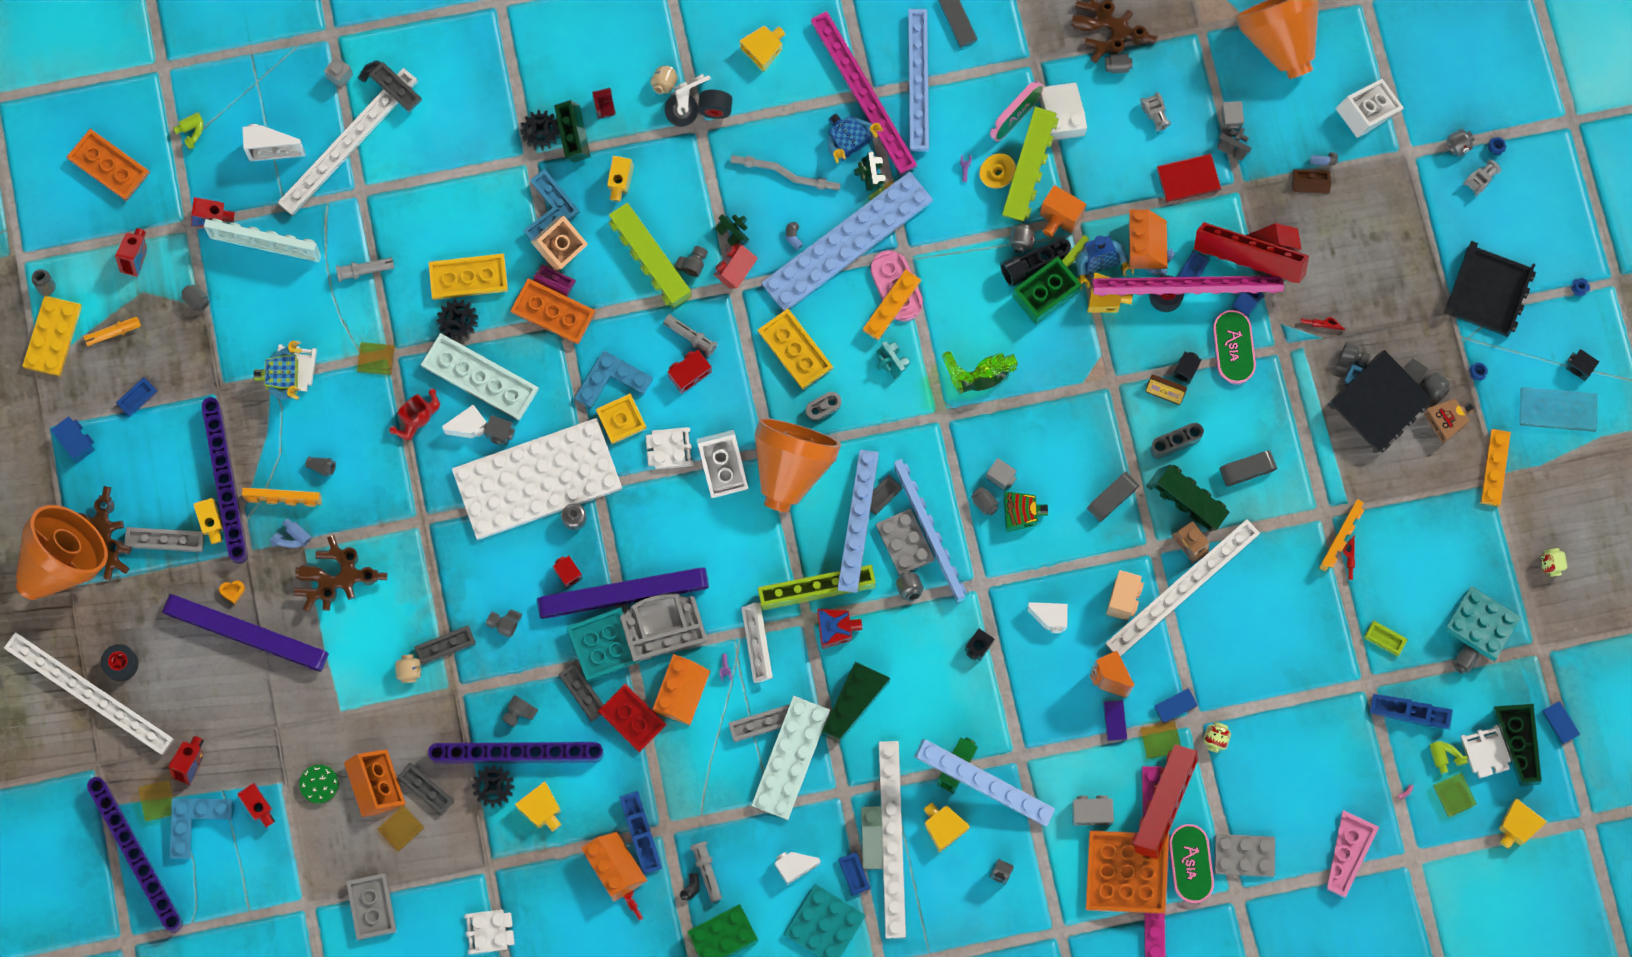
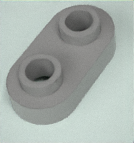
[806,392,841,421]

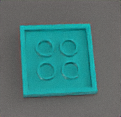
[1444,586,1521,662]
[566,607,642,682]
[784,884,866,957]

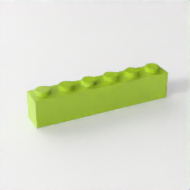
[1002,106,1059,223]
[608,202,692,309]
[758,565,876,611]

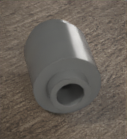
[1105,54,1132,74]
[32,269,56,296]
[181,285,210,312]
[971,487,999,516]
[1453,645,1479,674]

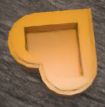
[219,580,245,605]

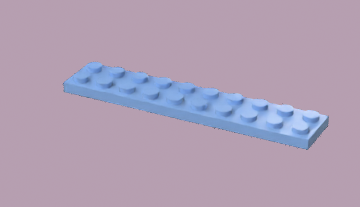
[761,172,933,311]

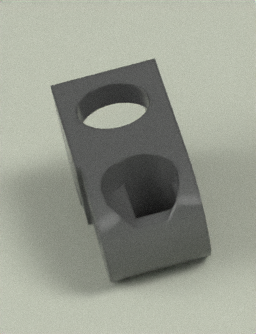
[989,859,1014,885]

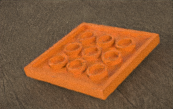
[1086,831,1169,914]

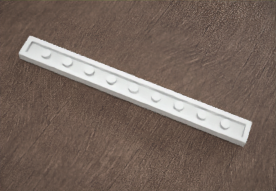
[278,68,418,216]
[1105,520,1260,657]
[4,632,174,756]
[879,741,906,939]

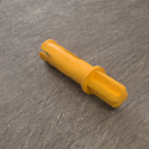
[84,317,141,347]

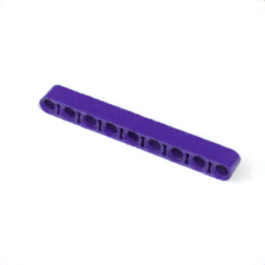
[202,397,248,564]
[536,568,709,619]
[162,594,329,672]
[428,742,604,764]
[87,777,183,933]

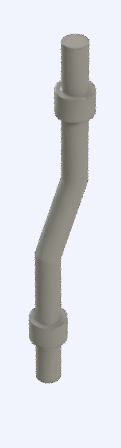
[731,155,841,191]

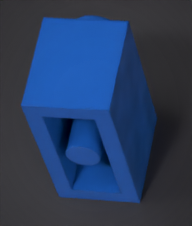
[51,416,95,464]

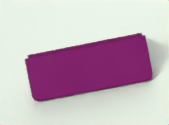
[533,264,576,297]

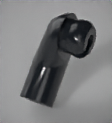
[358,60,381,83]
[680,873,700,901]

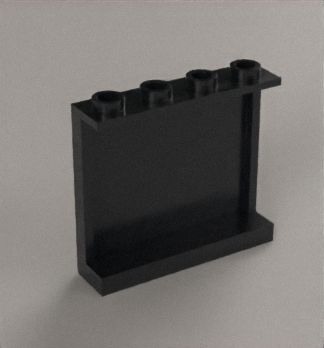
[1444,241,1536,337]
[1327,350,1432,453]

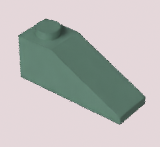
[861,807,883,870]

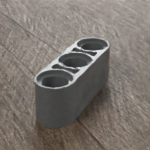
[1150,423,1204,459]
[1219,450,1278,487]
[1087,472,1140,522]

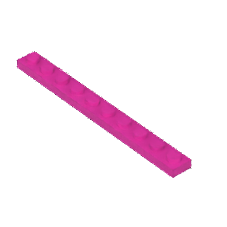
[811,11,917,176]
[1092,276,1284,296]
[1142,766,1165,957]

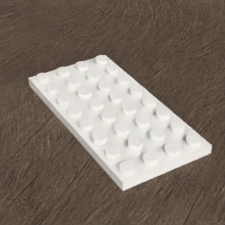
[452,418,622,540]

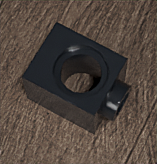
[1566,349,1600,381]
[1173,351,1202,384]
[965,628,995,662]

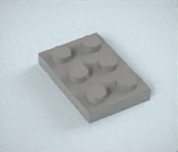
[875,508,935,575]
[1215,834,1275,877]
[346,873,397,940]

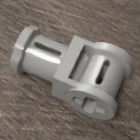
[1140,92,1171,131]
[1463,160,1501,197]

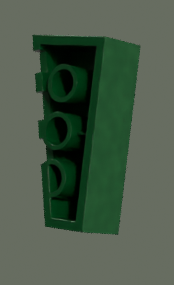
[1146,464,1230,532]
[822,662,891,743]
[1492,704,1542,786]

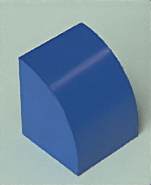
[1232,292,1265,317]

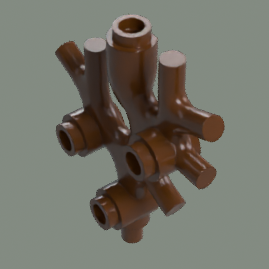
[1071,0,1157,63]
[78,486,132,580]
[294,535,388,613]

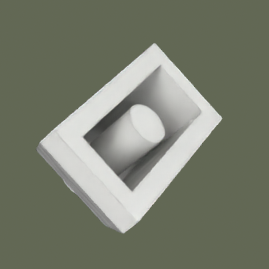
[442,405,487,438]
[1027,603,1068,633]
[775,852,821,885]

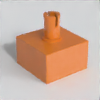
[1040,185,1086,237]

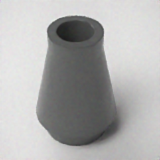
[306,457,336,477]

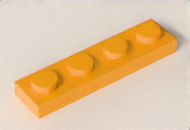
[863,270,921,341]
[1480,429,1511,507]
[242,488,322,507]
[1319,499,1364,572]

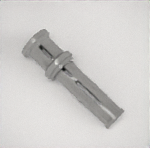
[336,257,394,282]
[663,314,718,357]
[690,841,723,903]

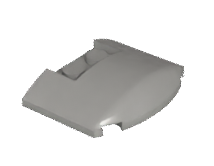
[620,594,708,661]

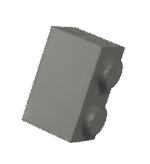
[1072,795,1114,826]

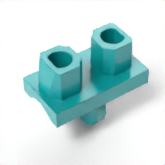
[876,341,910,379]

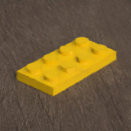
[429,253,508,300]
[22,296,82,377]
[758,309,833,390]

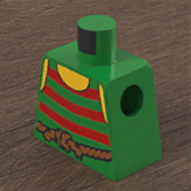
[1004,492,1048,532]

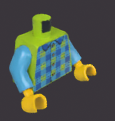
[254,340,302,400]

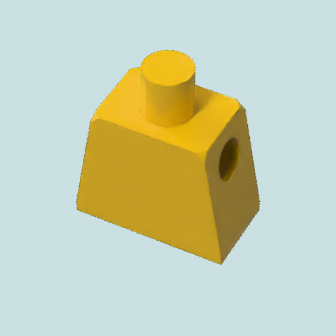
[740,26,785,72]
[607,156,634,202]
[1088,273,1133,313]
[193,498,224,545]
[515,781,561,832]
[1499,798,1547,849]
[923,802,970,852]

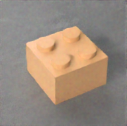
[531,216,588,270]
[1106,570,1144,621]

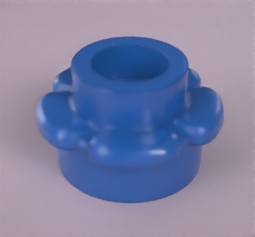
[1488,137,1506,155]
[1571,278,1590,296]
[1469,362,1488,381]

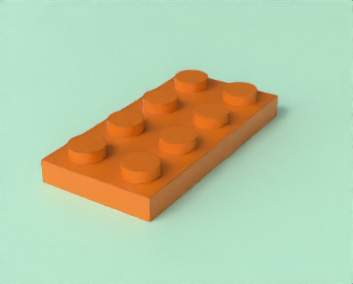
[67,129,150,201]
[511,278,596,345]

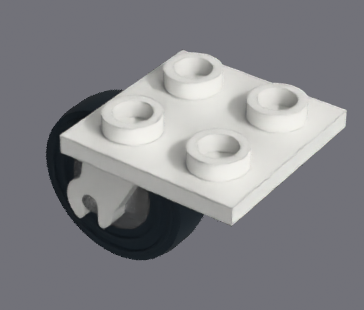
[664,74,711,127]

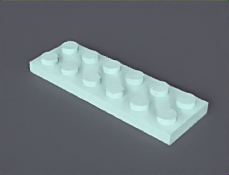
[204,219,321,262]
[421,333,539,421]
[751,696,830,820]

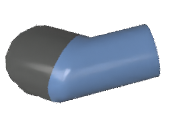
[1311,152,1338,166]
[785,222,803,250]

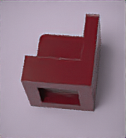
[592,88,616,119]

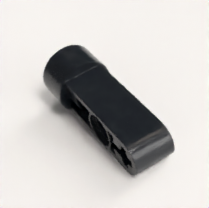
[1000,239,1071,287]

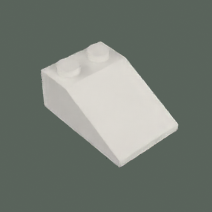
[1336,79,1404,138]
[1041,83,1087,140]
[242,124,306,161]
[697,430,749,498]

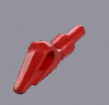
[1300,317,1345,331]
[1343,535,1355,580]
[623,890,643,921]

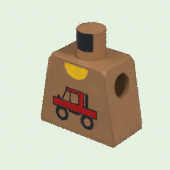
[1424,399,1474,444]
[1171,521,1209,564]

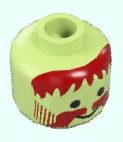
[1540,548,1568,577]
[1203,722,1231,753]

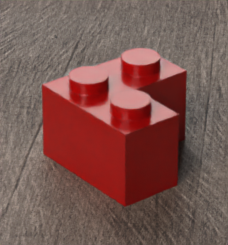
[1246,223,1302,252]

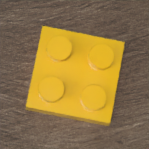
[596,394,647,444]

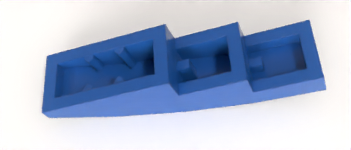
[1370,694,1453,730]
[619,791,662,874]

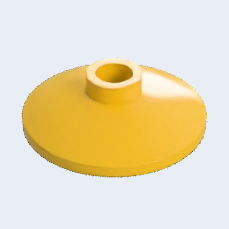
[980,153,1016,189]

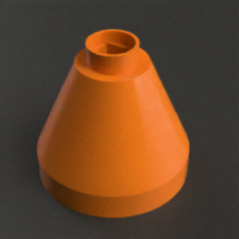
[1235,0,1319,79]
[754,418,841,512]
[16,505,108,600]

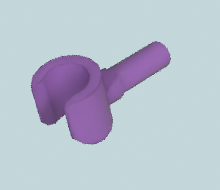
[960,155,972,182]
[720,654,733,682]

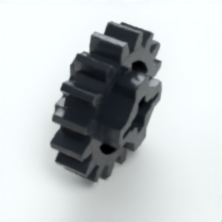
[520,110,561,151]
[437,299,478,341]
[472,765,515,809]

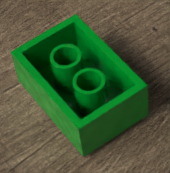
[1012,256,1082,324]
[687,904,758,957]

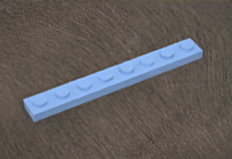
[908,9,929,151]
[838,450,879,593]
[894,459,967,603]
[914,739,1055,826]

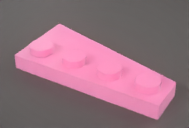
[1327,810,1379,898]

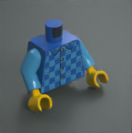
[827,114,883,163]
[1075,236,1134,289]

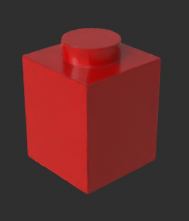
[553,556,583,589]

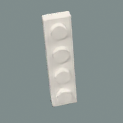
[742,603,773,683]

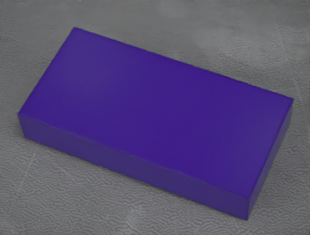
[1103,700,1127,741]

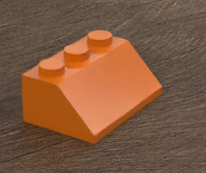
[1129,209,1168,269]
[1090,650,1135,698]
[653,654,710,725]
[344,749,406,817]
[581,832,647,902]

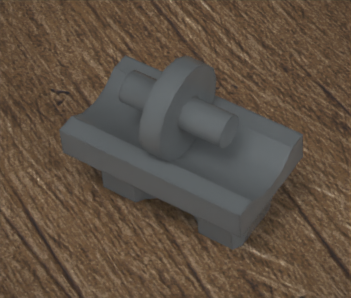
[1217,127,1252,161]

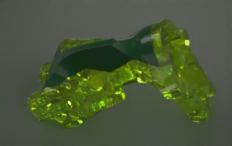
[941,352,1018,394]

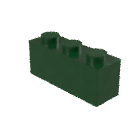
[554,100,591,163]

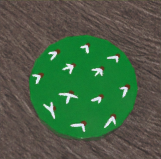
[299,765,339,804]

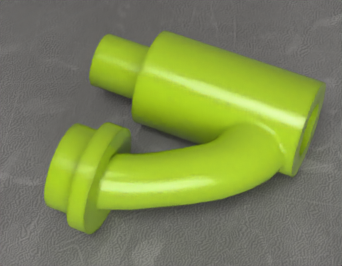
[173,112,204,149]
[1429,741,1468,774]

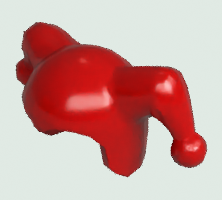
[389,388,440,440]

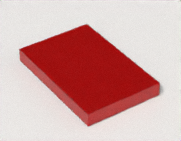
[1156,154,1221,203]
[597,683,667,752]

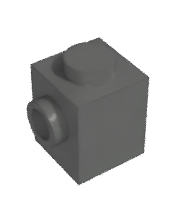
[484,415,515,445]

